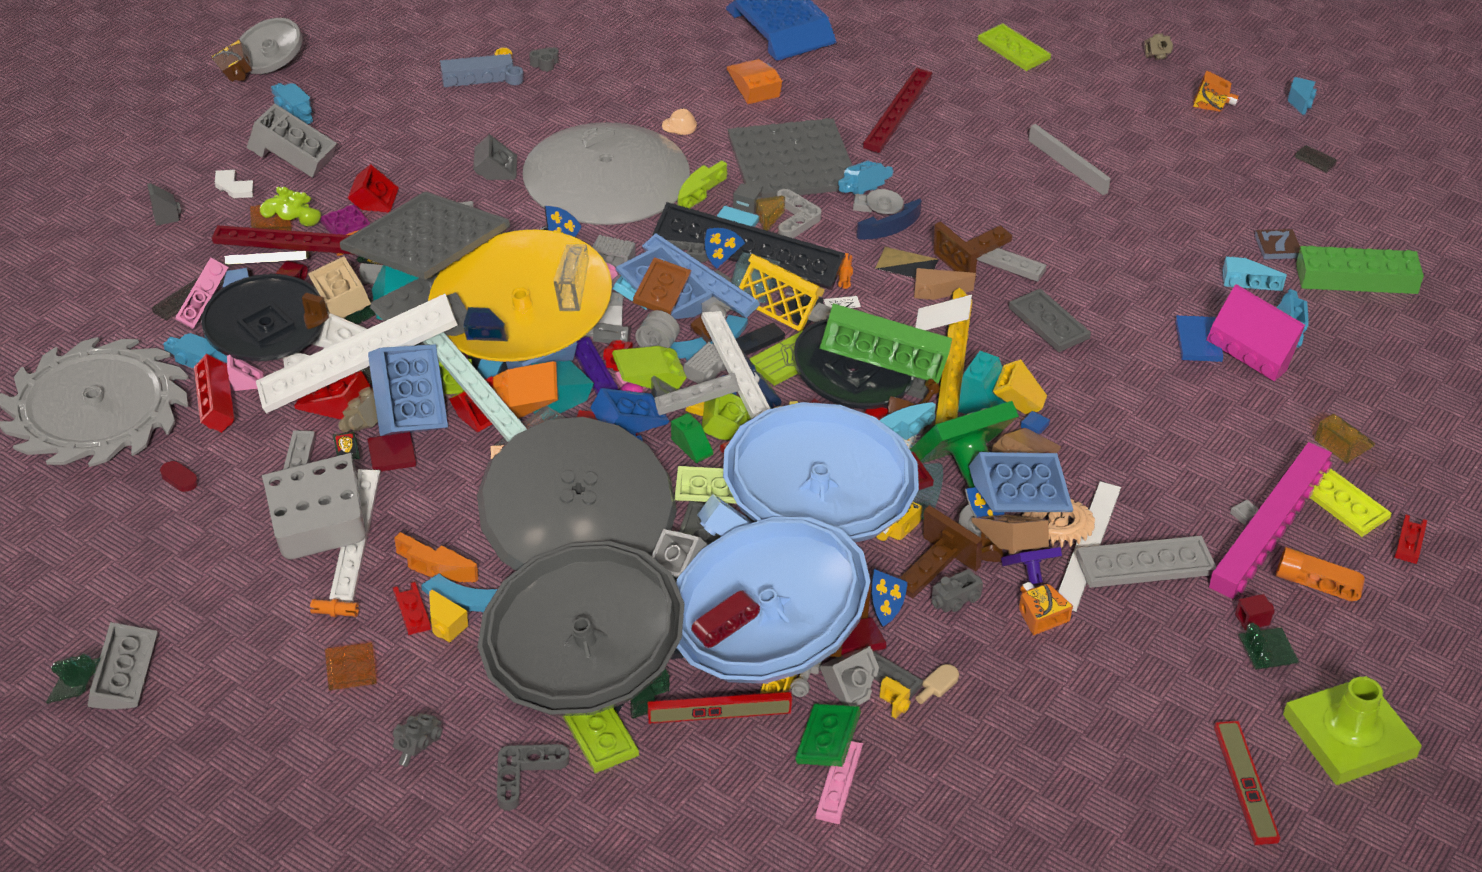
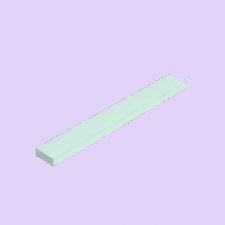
[423,332,527,442]

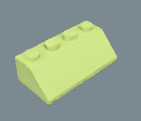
[675,466,737,504]

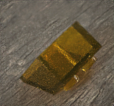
[1315,413,1375,463]

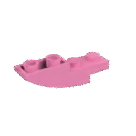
[175,258,228,329]

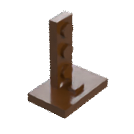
[933,221,1013,282]
[899,505,982,599]

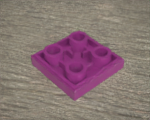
[320,205,371,235]

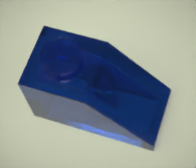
[463,307,508,341]

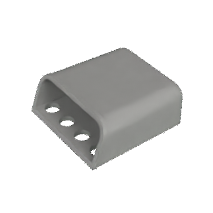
[262,453,366,559]

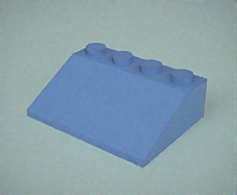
[616,243,712,319]
[368,344,448,436]
[969,452,1073,512]

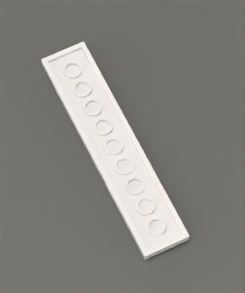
[256,294,458,413]

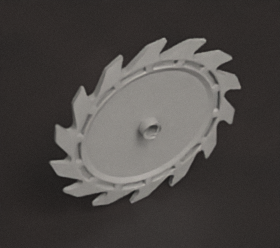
[0,337,189,467]

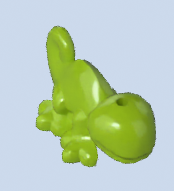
[260,187,321,227]

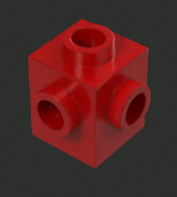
[603,340,633,371]

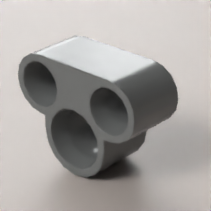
[529,47,559,71]

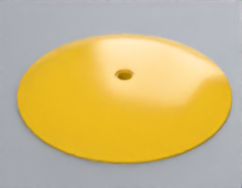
[428,230,612,362]

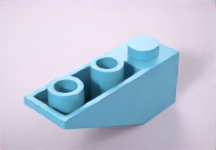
[1222,257,1286,291]

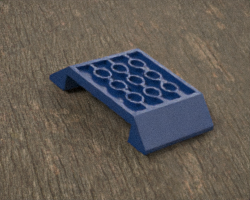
[726,0,836,61]

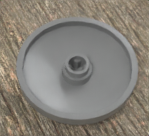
[240,18,303,74]

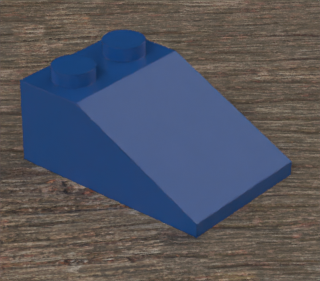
[590,388,669,433]

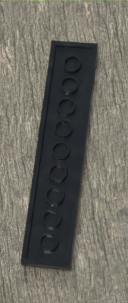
[652,202,846,290]

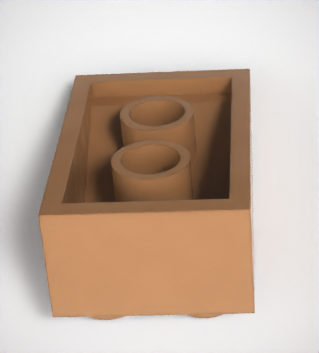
[992,428,1061,453]
[972,514,1049,554]

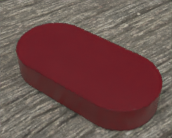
[160,461,198,492]

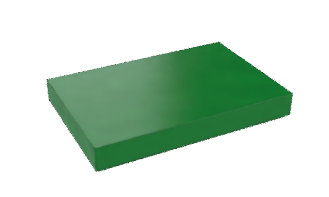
[795,704,861,767]

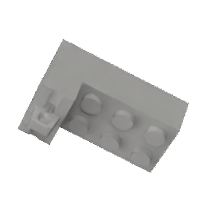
[247,103,337,178]

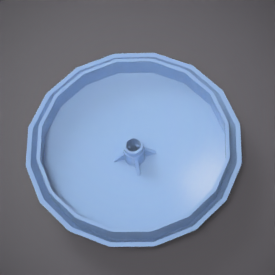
[723,402,919,542]
[676,517,870,684]

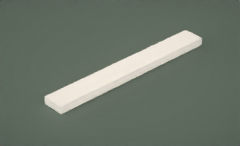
[701,311,770,419]
[329,469,381,603]
[1058,481,1121,612]

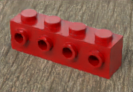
[194,354,234,433]

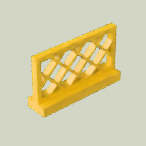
[739,254,825,332]

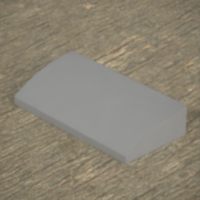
[88,622,158,709]

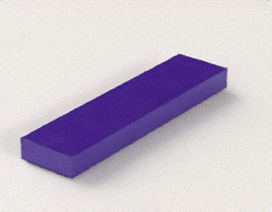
[575,337,618,395]

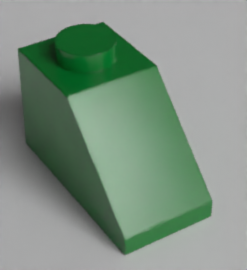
[671,413,713,463]

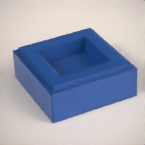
[1021,411,1050,435]

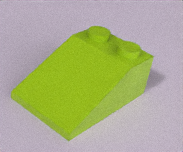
[612,346,687,389]
[702,393,751,440]

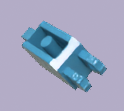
[271,83,313,124]
[839,160,893,195]
[1277,289,1309,348]
[163,333,227,368]

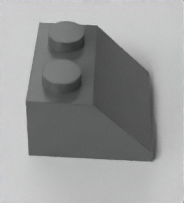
[473,134,517,180]

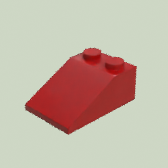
[294,371,371,419]

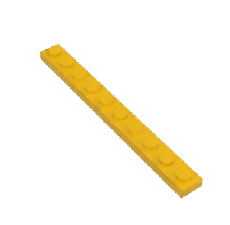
[935,288,972,425]

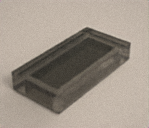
[1295,145,1337,173]

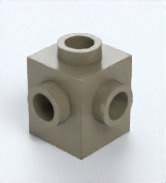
[1144,34,1173,60]

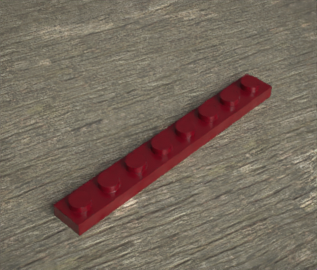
[863,68,933,153]
[212,225,355,255]

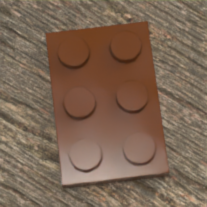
[632,257,692,315]

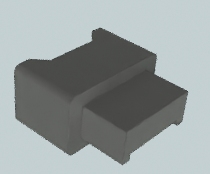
[593,323,631,343]

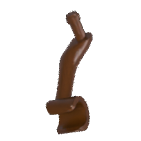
[916,379,940,405]

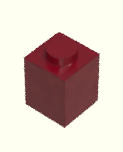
[1235,594,1274,631]

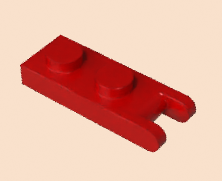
[1395,514,1428,564]
[393,582,431,635]

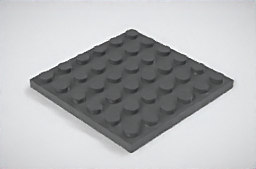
[727,118,852,199]
[340,191,510,280]

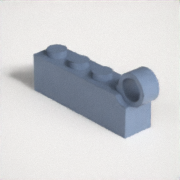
[440,54,523,87]

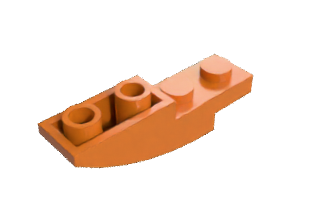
[395,532,478,582]

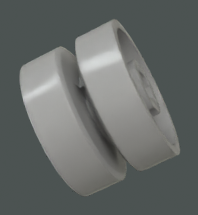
[635,310,680,348]

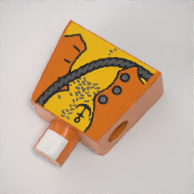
[1193,71,1239,112]
[1019,582,1073,636]

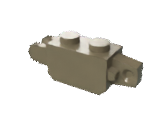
[339,387,378,432]

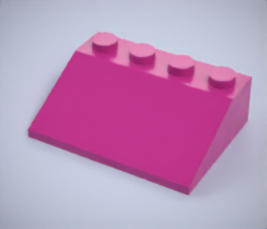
[1207,284,1305,381]

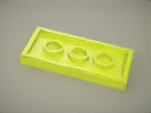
[1310,469,1392,537]

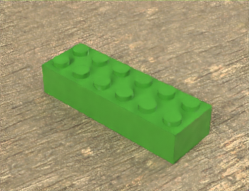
[1296,246,1424,294]
[820,303,952,383]

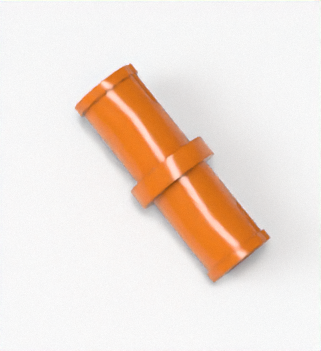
[838,253,853,289]
[310,599,359,617]

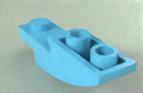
[879,402,936,440]

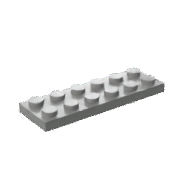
[1076,536,1216,588]

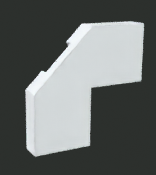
[215,170,254,198]

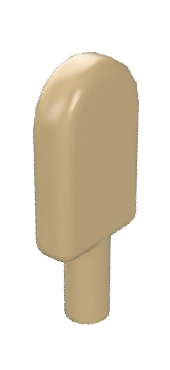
[916,664,959,704]

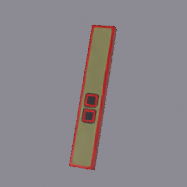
[648,692,792,724]
[1214,721,1280,845]

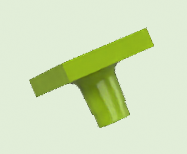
[1283,676,1422,786]

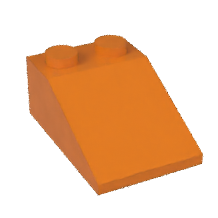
[727,59,782,104]
[493,361,558,419]

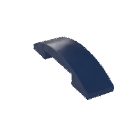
[856,198,922,240]

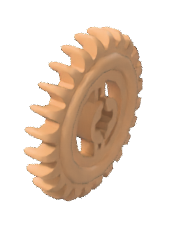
[1022,499,1095,548]

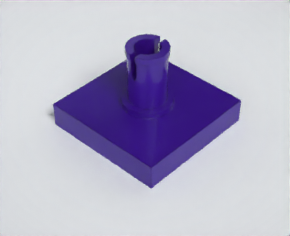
[1001,547,1062,584]

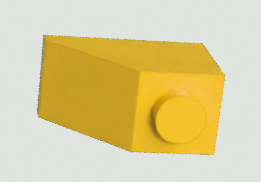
[429,590,468,643]

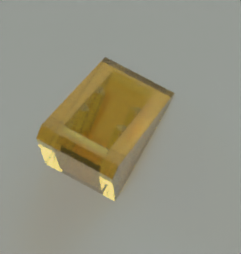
[756,195,785,231]

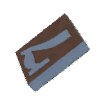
[1255,229,1300,259]

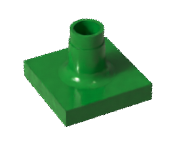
[910,401,1019,488]

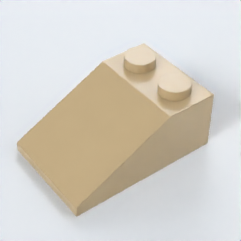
[308,256,371,319]

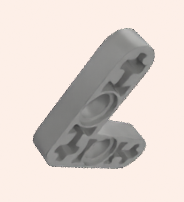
[777,189,821,238]

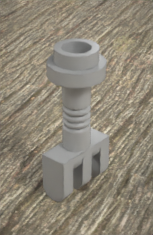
[790,661,822,697]

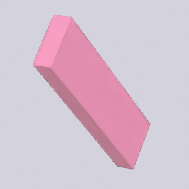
[815,741,863,825]

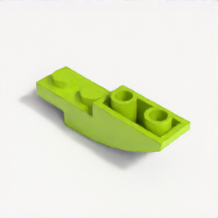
[678,161,727,208]

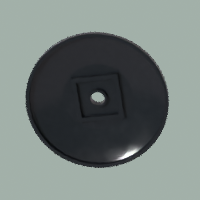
[201,274,327,361]
[793,318,914,409]

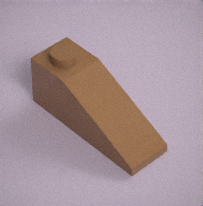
[914,268,976,300]

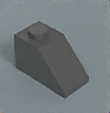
[147,183,182,226]

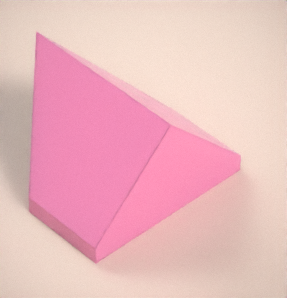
[227,355,263,391]

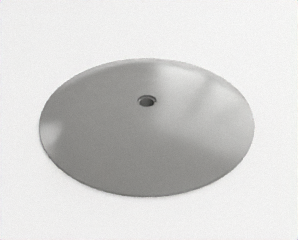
[523,122,690,225]

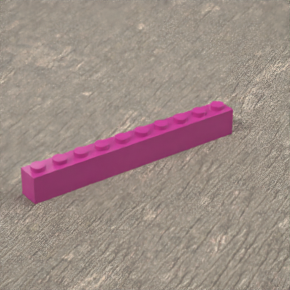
[1209,442,1332,599]

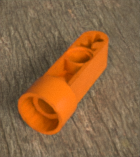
[1275,547,1365,601]

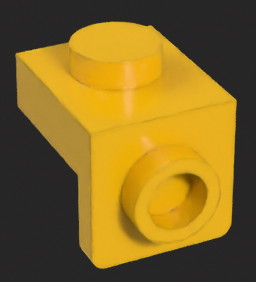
[880,676,911,719]

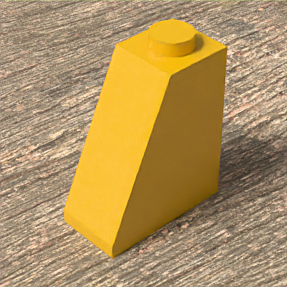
[993,359,1047,414]

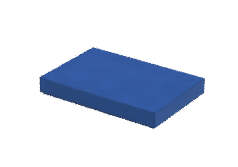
[1175,315,1224,362]

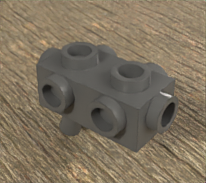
[931,569,983,613]
[393,713,442,767]

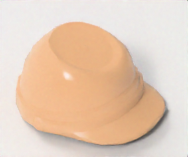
[662,109,697,135]

